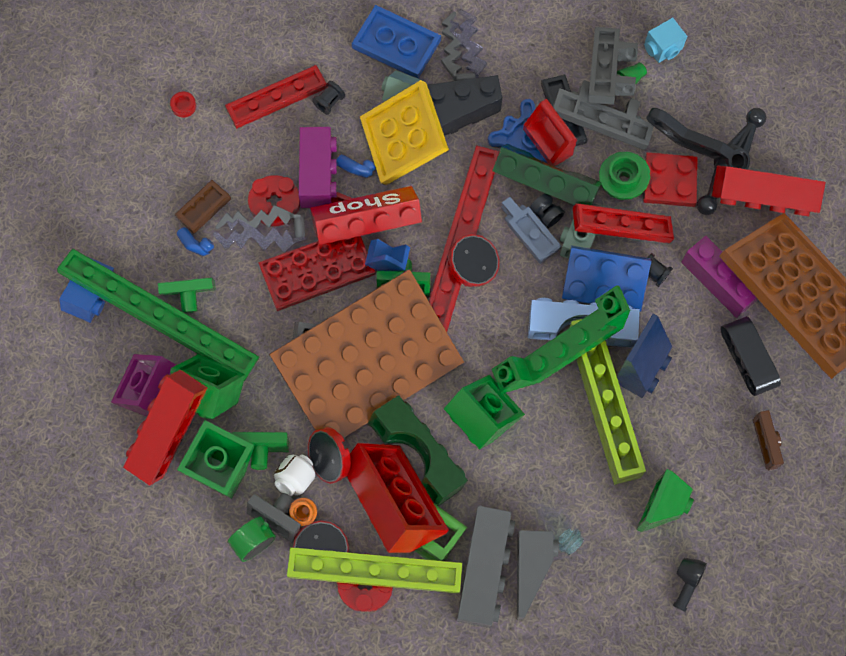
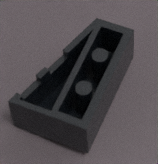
[427,75,503,136]

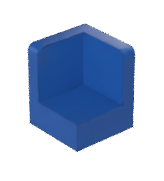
[365,239,410,271]

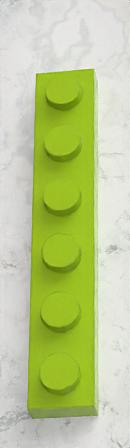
[287,547,462,593]

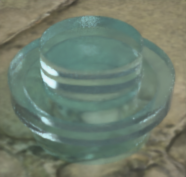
[558,529,584,555]

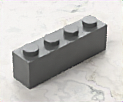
[457,506,515,628]

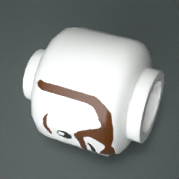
[274,454,315,496]

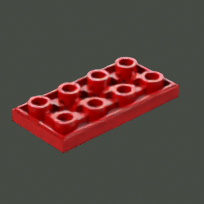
[258,236,376,311]

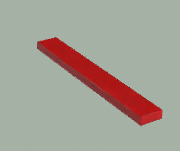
[429,145,500,332]

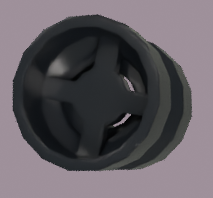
[529,193,565,229]

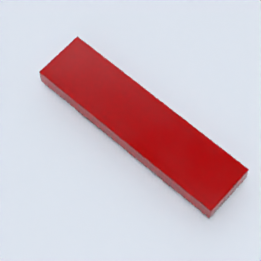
[225,65,327,129]
[572,203,674,243]

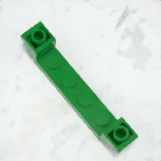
[492,285,631,393]

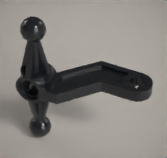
[646,108,767,215]

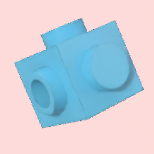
[644,18,687,63]

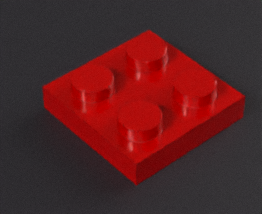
[643,152,698,207]

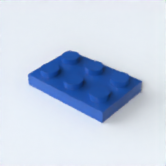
[352,5,441,79]
[562,245,651,312]

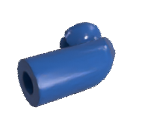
[337,154,376,178]
[177,227,214,256]

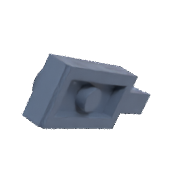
[501,197,561,264]

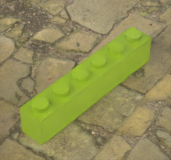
[569,319,646,485]

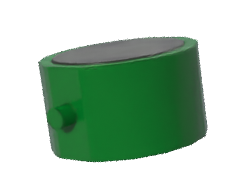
[227,516,276,562]

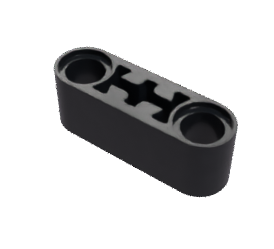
[720,316,781,396]

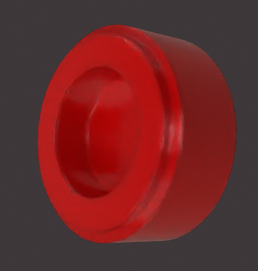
[170,91,197,118]

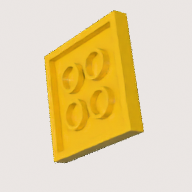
[360,80,449,185]

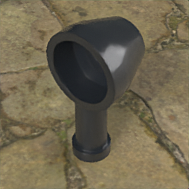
[673,558,707,612]

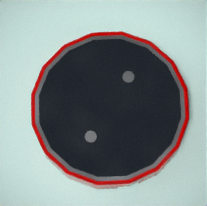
[448,234,500,287]
[308,427,351,484]
[293,521,350,553]

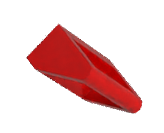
[523,99,577,167]

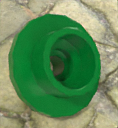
[599,152,650,200]

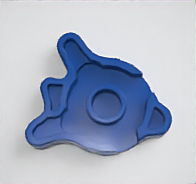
[487,99,548,164]

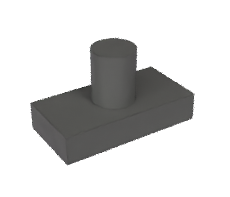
[247,493,301,543]

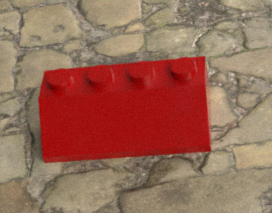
[347,443,449,553]

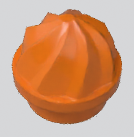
[289,497,317,526]

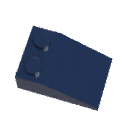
[617,313,672,398]

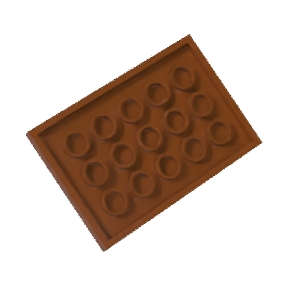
[719,213,846,379]
[269,269,464,438]

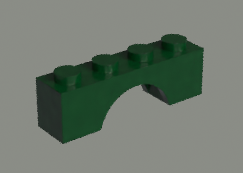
[492,144,602,205]
[368,395,468,506]

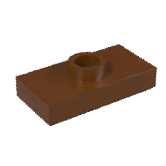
[175,180,231,234]
[753,410,784,470]

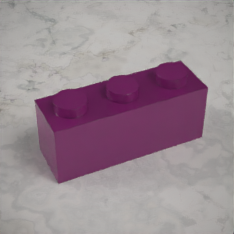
[299,127,337,208]
[681,235,758,318]

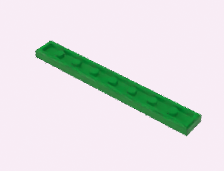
[57,248,259,381]

